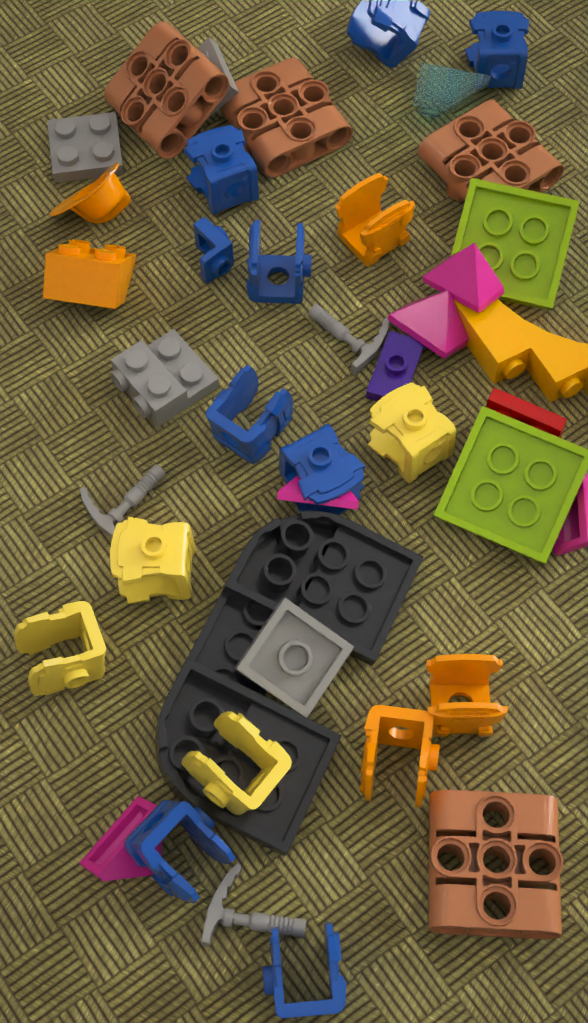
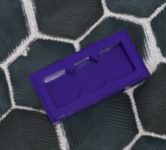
[366,331,425,402]

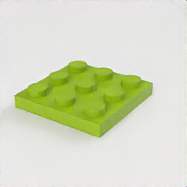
[451,178,580,311]
[433,406,588,565]

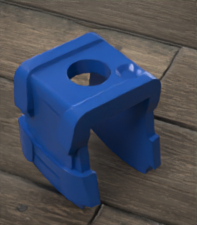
[347,0,430,68]
[465,11,529,89]
[184,125,259,215]
[246,220,312,304]
[206,365,293,464]
[279,424,366,515]
[124,800,236,903]
[262,922,346,1018]

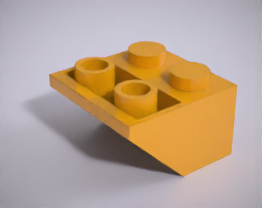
[43,239,136,309]

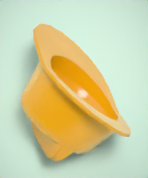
[50,163,131,224]

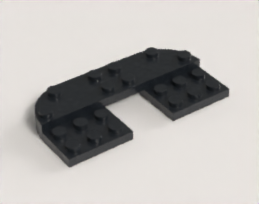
[155,511,423,856]

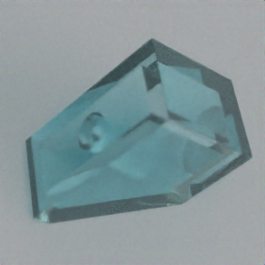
[412,62,491,118]

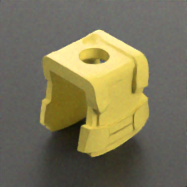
[367,383,456,483]
[110,517,195,604]
[14,601,106,696]
[181,711,292,815]

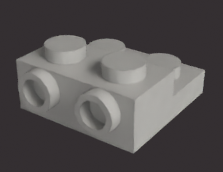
[110,329,219,427]

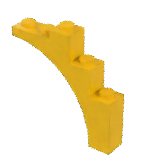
[453,299,588,402]

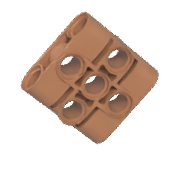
[104,21,230,159]
[219,57,353,178]
[418,99,564,202]
[427,790,564,939]

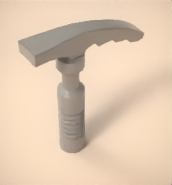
[308,304,389,376]
[80,464,166,539]
[201,863,307,948]

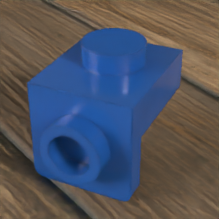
[193,216,234,283]

